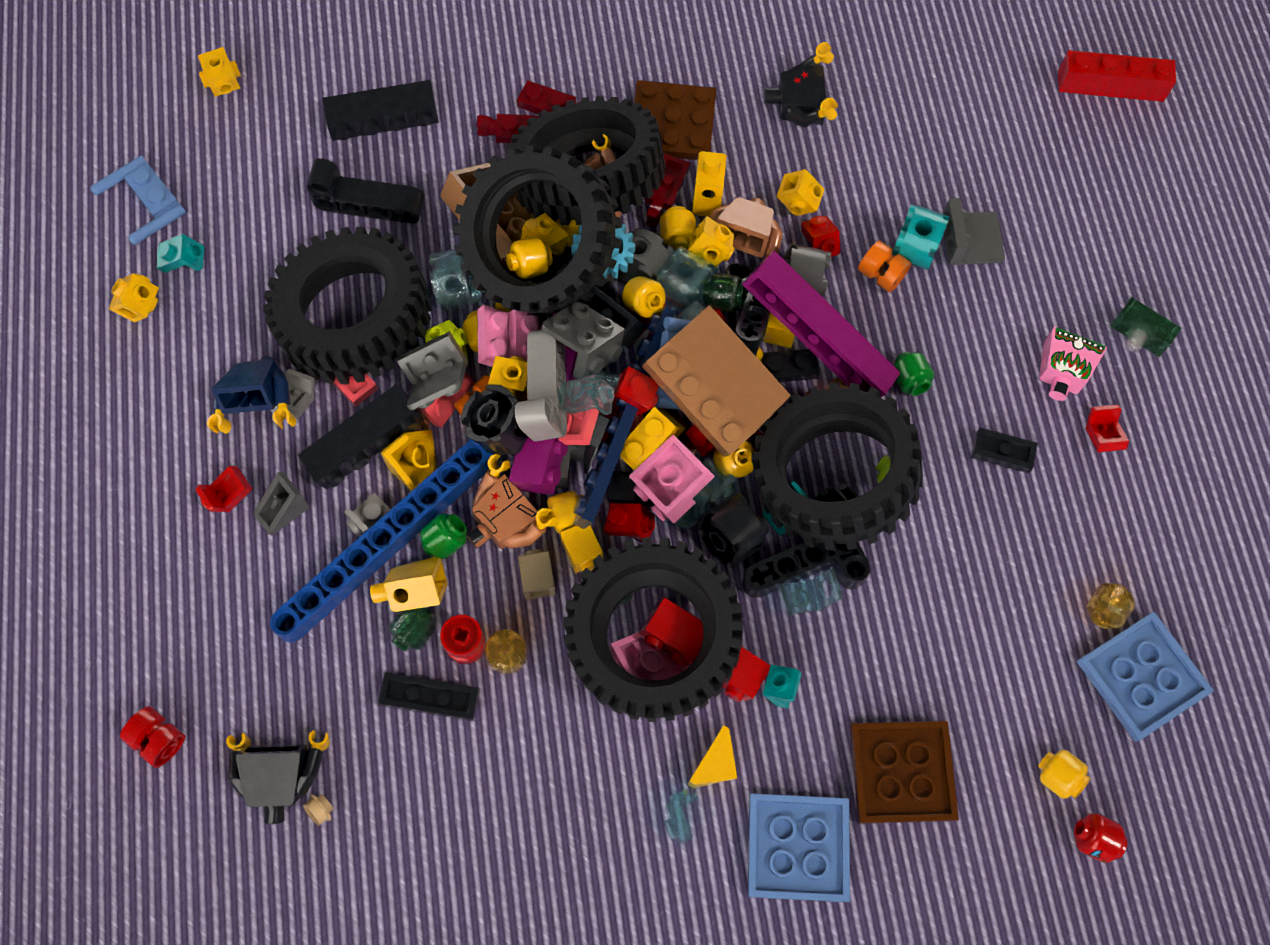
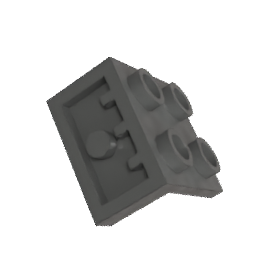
[943,198,1005,265]

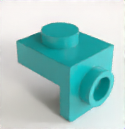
[156,234,204,273]
[762,664,802,709]

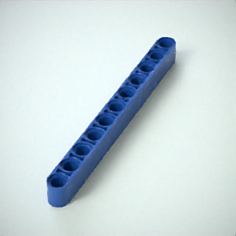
[270,439,507,643]

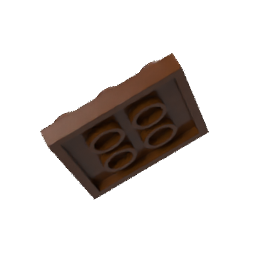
[634,80,717,160]
[850,721,959,824]

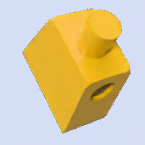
[692,151,727,217]
[370,556,448,612]

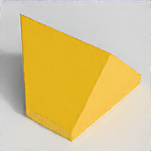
[381,430,437,491]

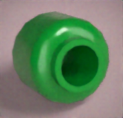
[893,352,935,396]
[421,513,467,559]

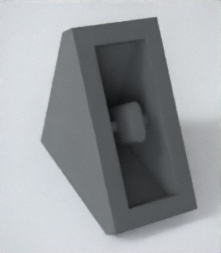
[253,471,310,535]

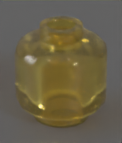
[1087,583,1135,629]
[485,629,528,674]

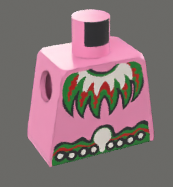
[1039,327,1107,401]

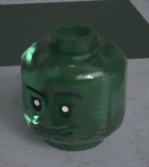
[703,273,747,313]

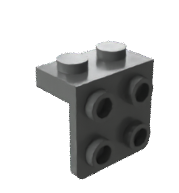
[542,302,625,382]
[397,331,468,410]

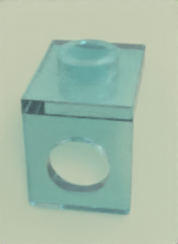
[780,569,843,615]

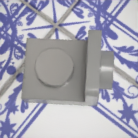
[344,493,391,537]

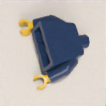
[207,356,296,434]

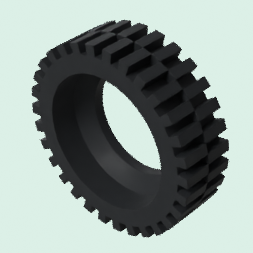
[507,96,665,226]
[263,226,432,384]
[563,537,743,722]

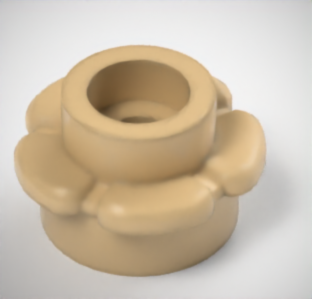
[303,794,333,826]

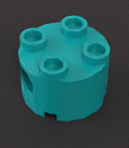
[892,204,950,270]

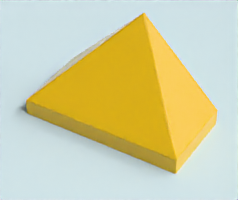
[688,725,737,788]

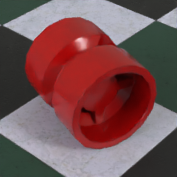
[440,614,486,665]
[120,706,186,768]

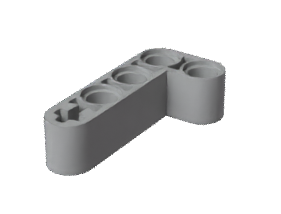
[515,329,567,442]

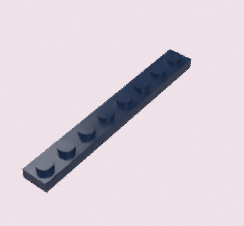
[573,306,676,529]

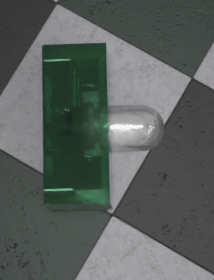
[1110,297,1182,357]

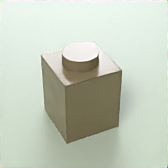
[518,549,556,600]

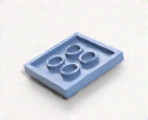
[1076,612,1214,742]
[748,793,850,903]

